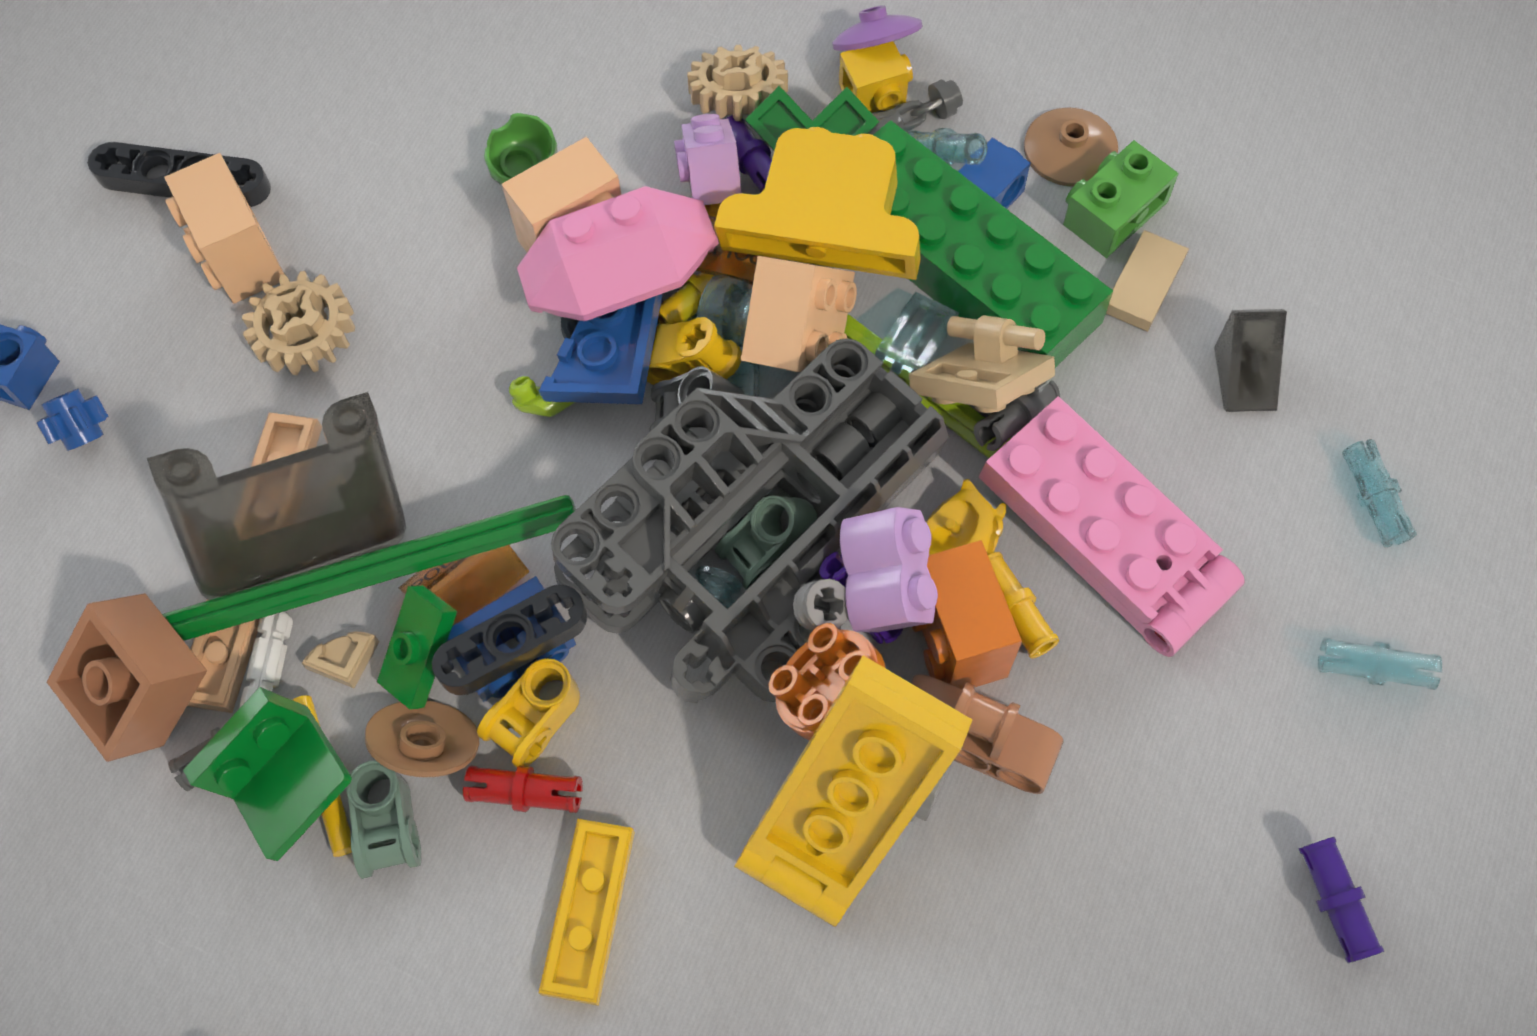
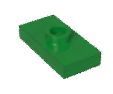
[377,585,457,710]

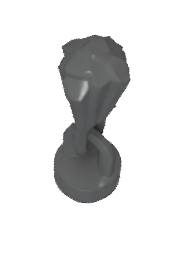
[869,79,963,135]

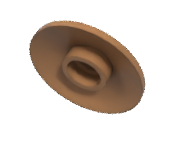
[1024,107,1118,187]
[365,701,479,777]

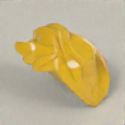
[925,479,1006,555]

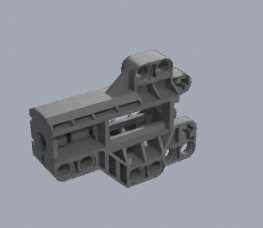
[551,338,949,703]

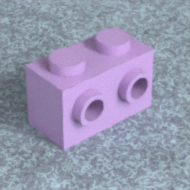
[674,114,742,205]

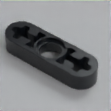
[432,584,587,695]

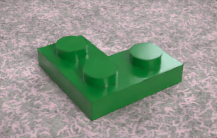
[745,85,879,151]

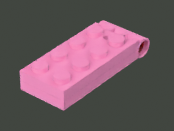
[979,396,1245,657]

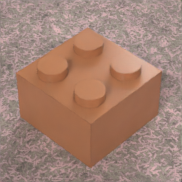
[46,593,207,762]

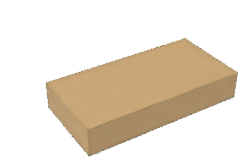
[1106,230,1189,332]

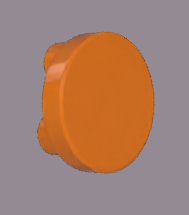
[768,623,885,740]

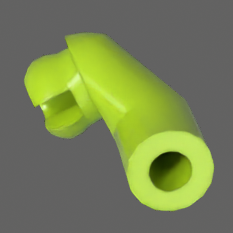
[509,376,575,417]

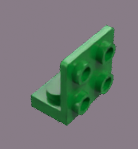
[183,687,352,861]

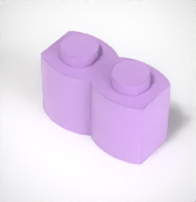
[840,507,938,632]

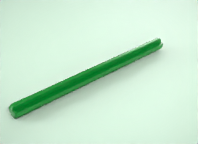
[162,495,576,641]

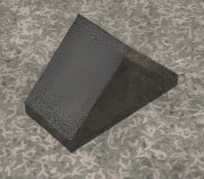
[1214,309,1287,412]

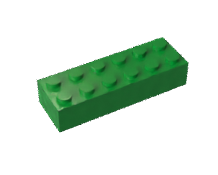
[873,120,1113,368]

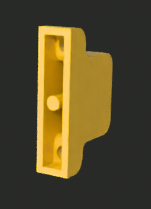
[714,127,921,280]

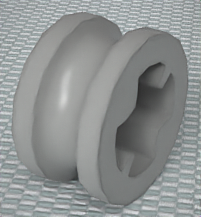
[793,579,848,631]

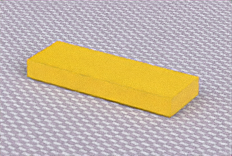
[538,819,635,1006]

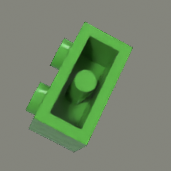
[1063,140,1179,259]

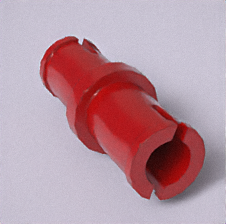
[463,765,583,813]

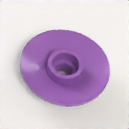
[832,5,923,51]

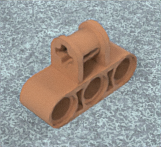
[911,674,1064,794]

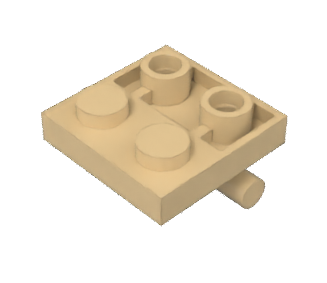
[909,315,1055,413]

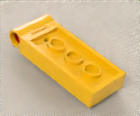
[734,655,972,927]

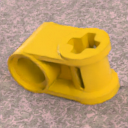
[647,317,742,385]
[477,659,580,768]

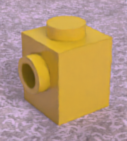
[839,41,913,113]

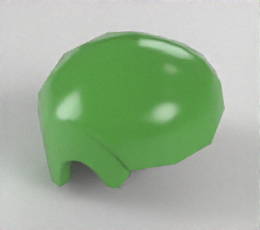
[484,113,557,184]

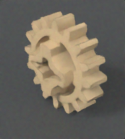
[687,45,788,121]
[242,271,355,375]

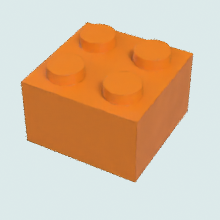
[912,540,1022,690]

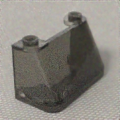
[147,392,406,600]

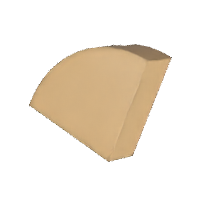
[302,631,380,688]

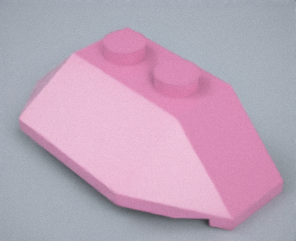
[517,186,719,321]

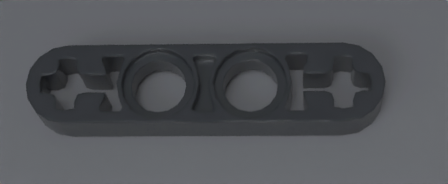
[87,142,271,207]

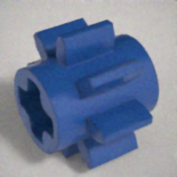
[36,388,109,451]

